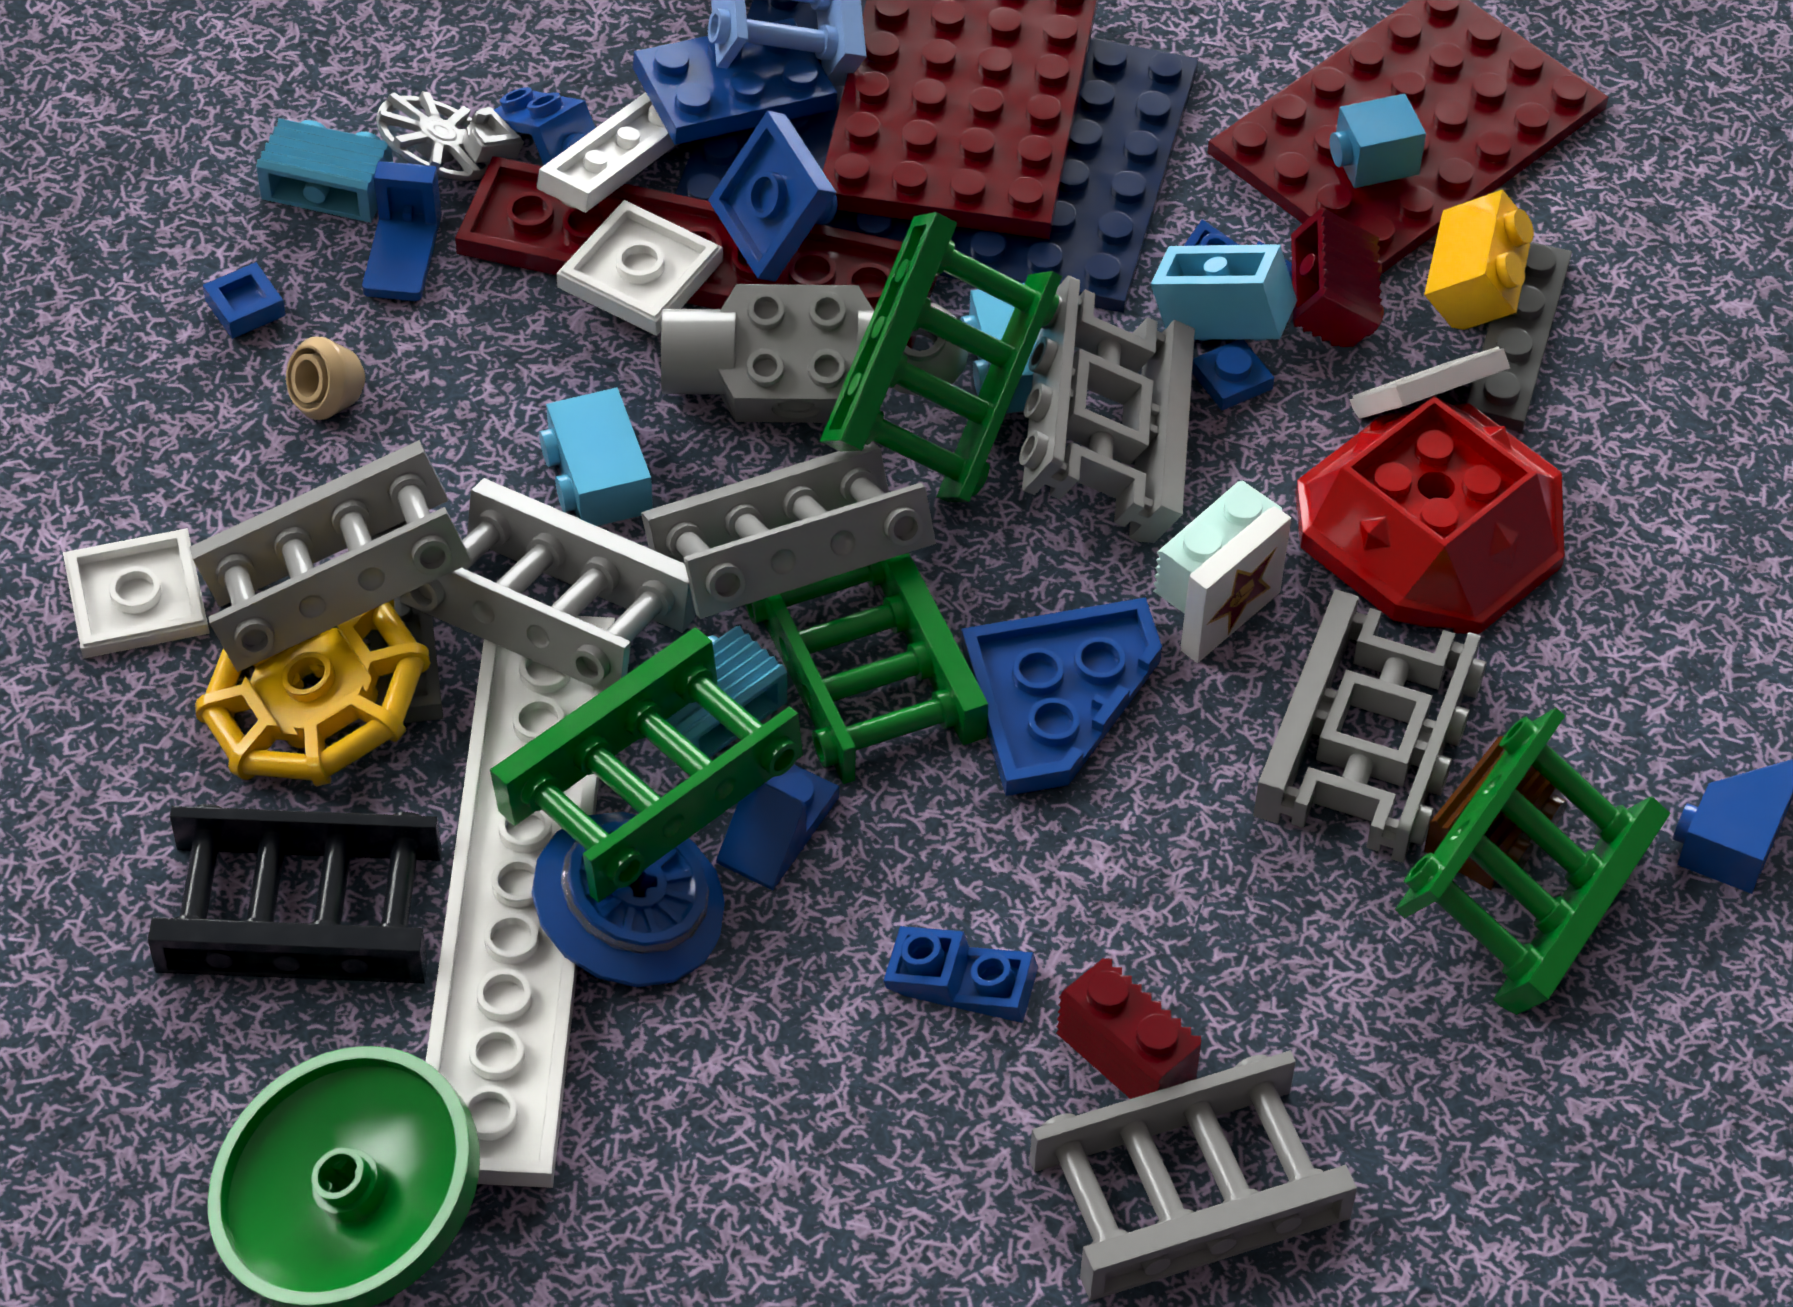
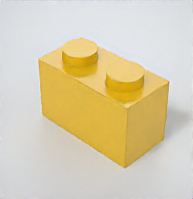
[1424,189,1534,330]

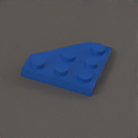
[961,597,1162,796]

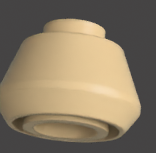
[286,337,365,420]

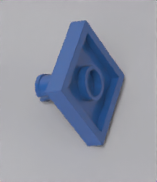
[708,111,837,282]

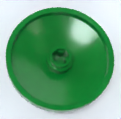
[208,1046,480,1307]

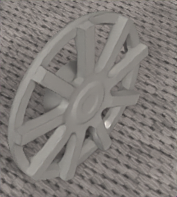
[376,91,490,181]

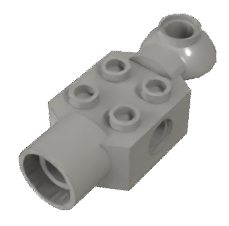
[661,284,969,423]

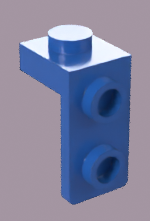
[494,87,596,165]
[362,161,442,301]

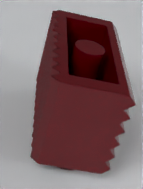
[1291,208,1384,347]
[1056,958,1201,1099]

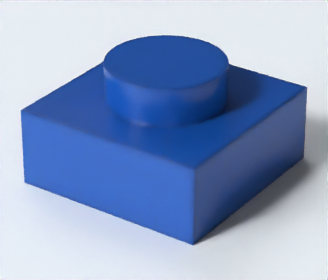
[203,262,286,339]
[1192,339,1274,410]

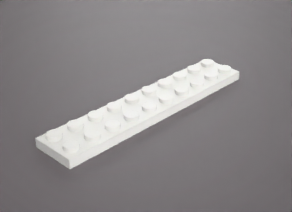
[426,616,615,1188]

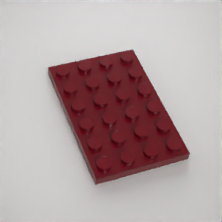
[823,0,1098,239]
[1207,0,1609,274]

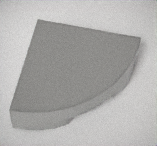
[463,107,524,163]

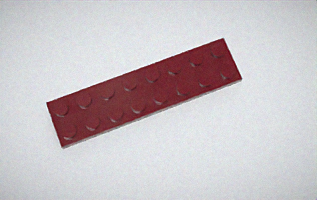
[455,156,938,349]

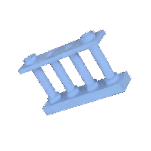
[708,0,867,86]

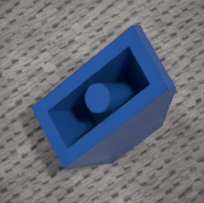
[1673,759,1793,894]

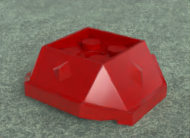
[1296,396,1565,634]

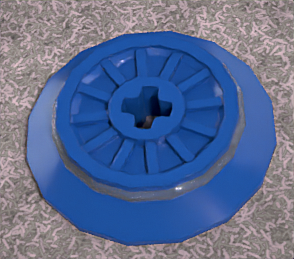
[531,811,725,987]

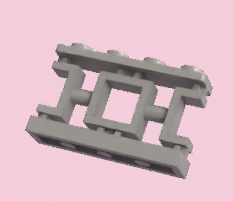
[1019,275,1195,543]
[1253,589,1487,863]

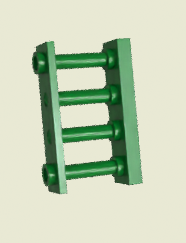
[820,212,1063,502]
[745,553,988,784]
[490,627,803,903]
[1395,707,1671,1015]

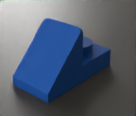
[716,765,839,890]

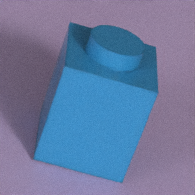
[1330,93,1426,188]

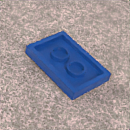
[633,18,837,145]

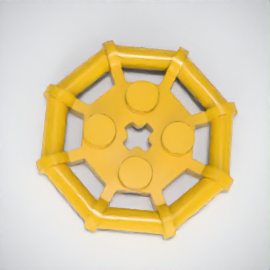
[195,599,430,786]

